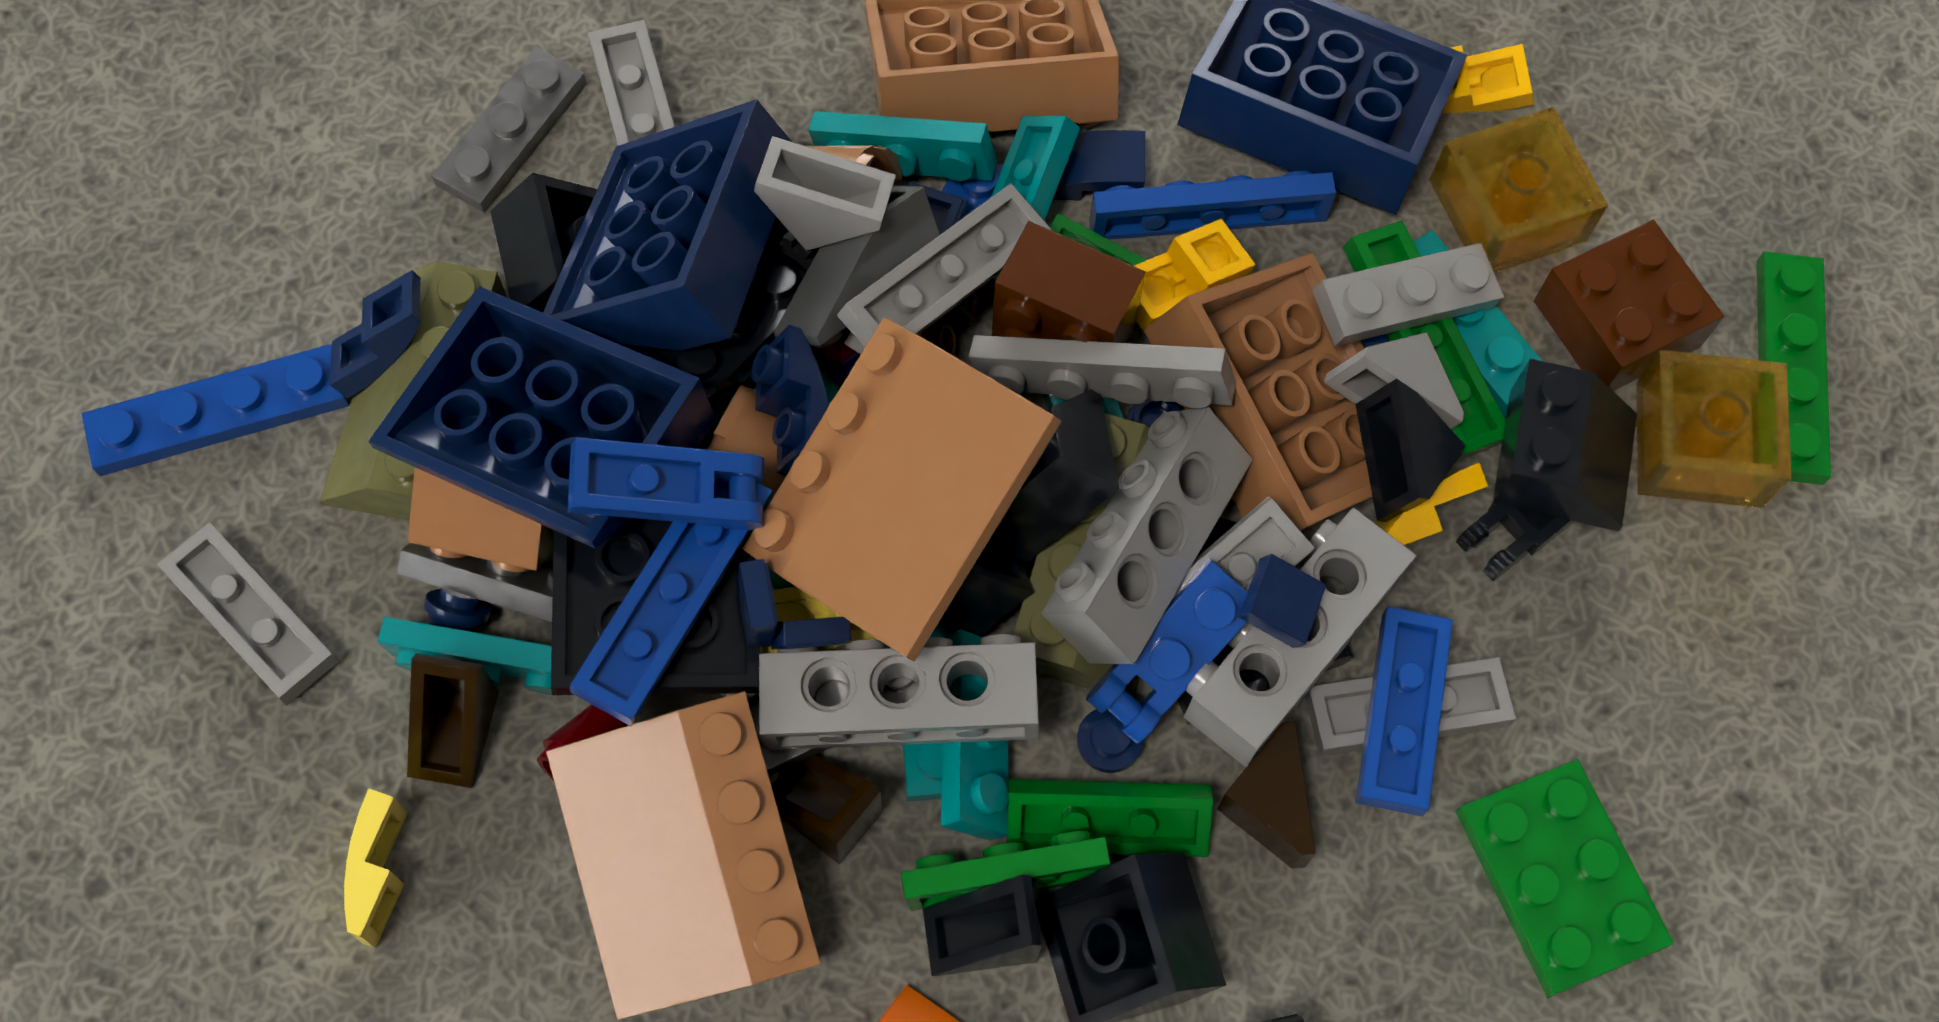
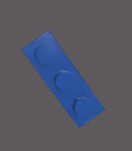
[1356,606,1453,817]

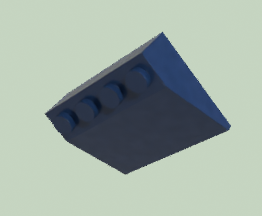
[1177,0,1467,215]
[543,99,792,351]
[368,286,716,549]

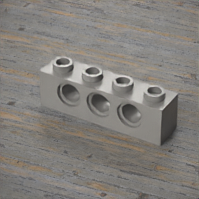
[1041,407,1253,664]
[1183,508,1417,767]
[759,634,1039,750]

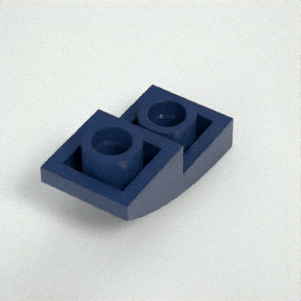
[751,324,829,476]

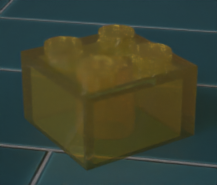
[1429,107,1609,273]
[1636,350,1791,508]

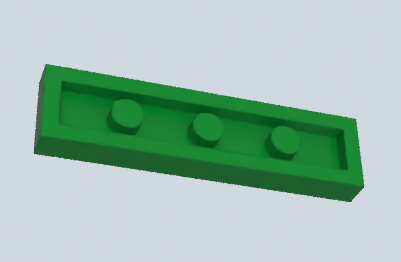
[1342,220,1505,462]
[1756,251,1831,485]

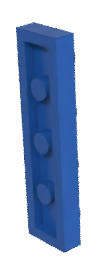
[1089,170,1336,240]
[81,344,349,476]
[570,478,772,727]

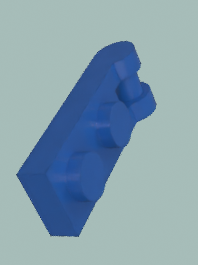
[568,437,764,530]
[1086,558,1247,744]

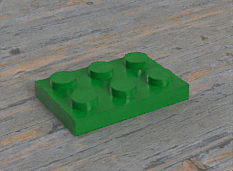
[1456,759,1674,998]

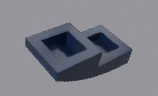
[1053,130,1145,201]
[330,270,421,399]

